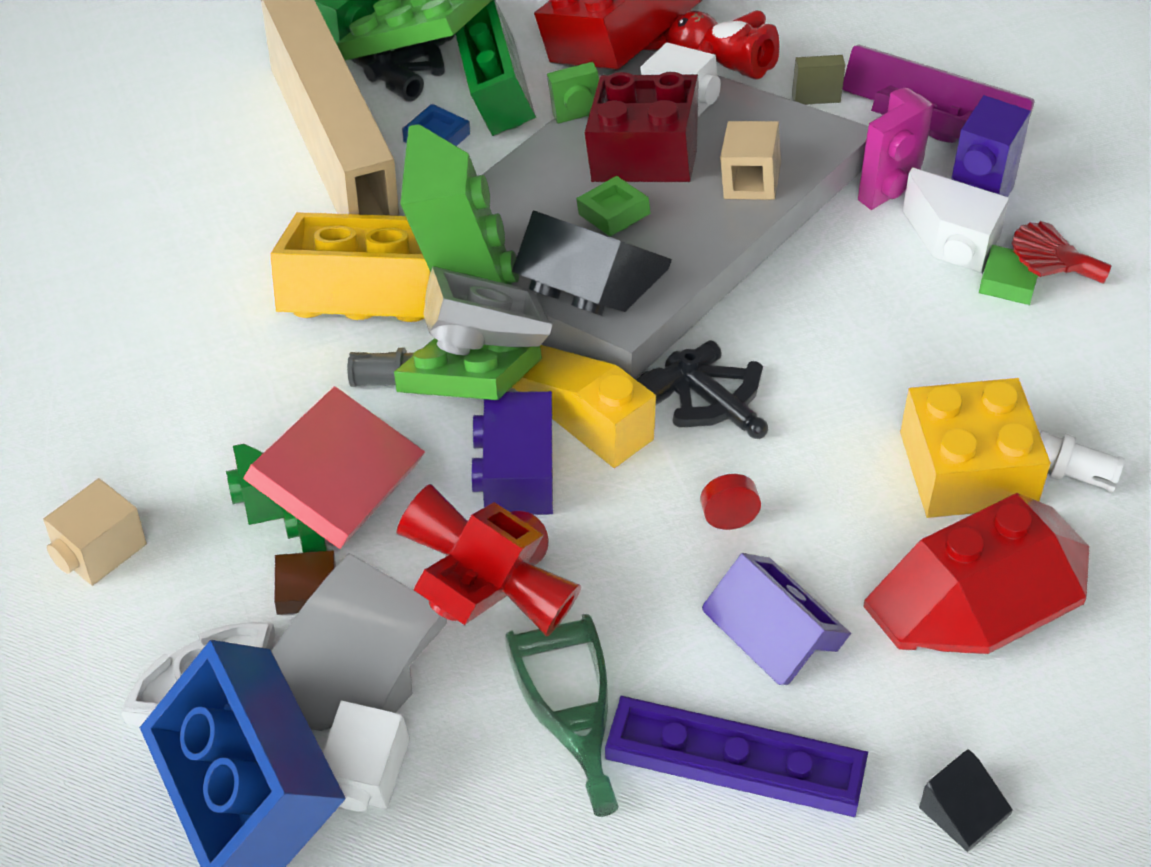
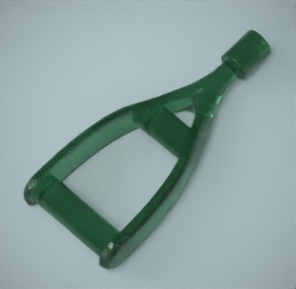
[505,614,619,817]

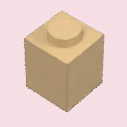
[720,121,781,200]
[43,478,147,586]

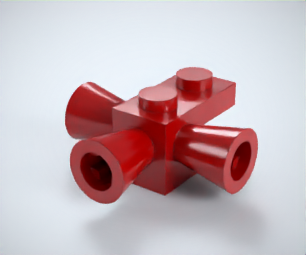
[396,484,581,637]

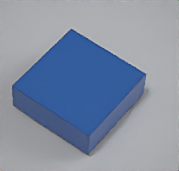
[402,104,470,146]

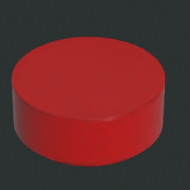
[700,474,761,530]

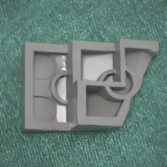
[271,553,447,731]

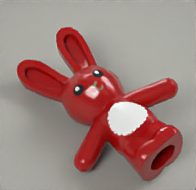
[643,10,780,80]

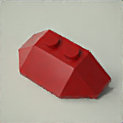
[863,493,1090,654]

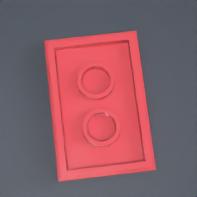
[243,386,425,549]

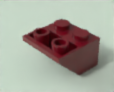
[584,72,699,182]

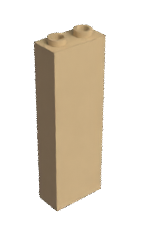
[261,0,399,216]

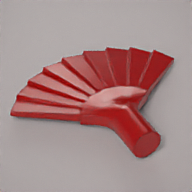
[1011,221,1112,284]

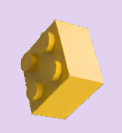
[900,378,1051,518]

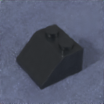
[512,210,672,316]

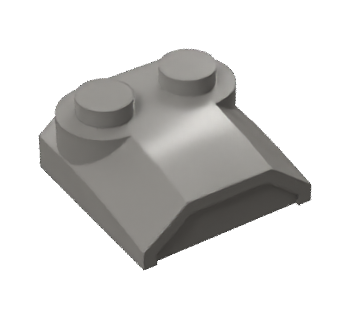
[424,266,553,355]

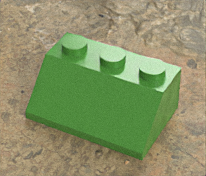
[400,124,519,285]

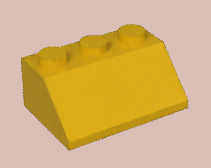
[270,212,431,322]

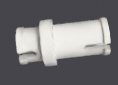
[1040,430,1125,493]

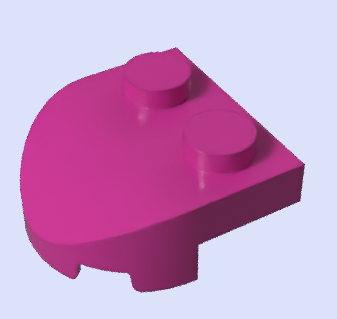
[858,88,934,210]

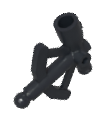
[350,34,455,101]
[636,340,768,439]

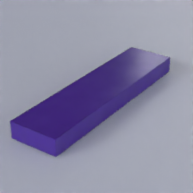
[605,696,868,817]

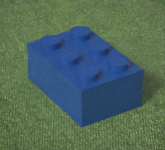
[139,640,346,867]

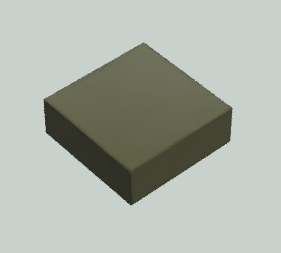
[792,55,846,105]

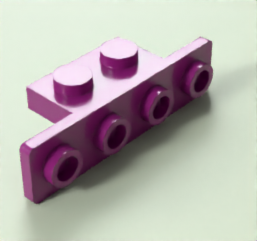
[842,44,1035,143]

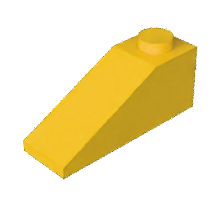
[512,345,656,469]

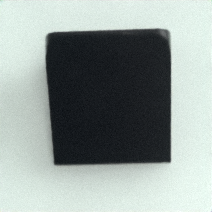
[919,749,1013,852]

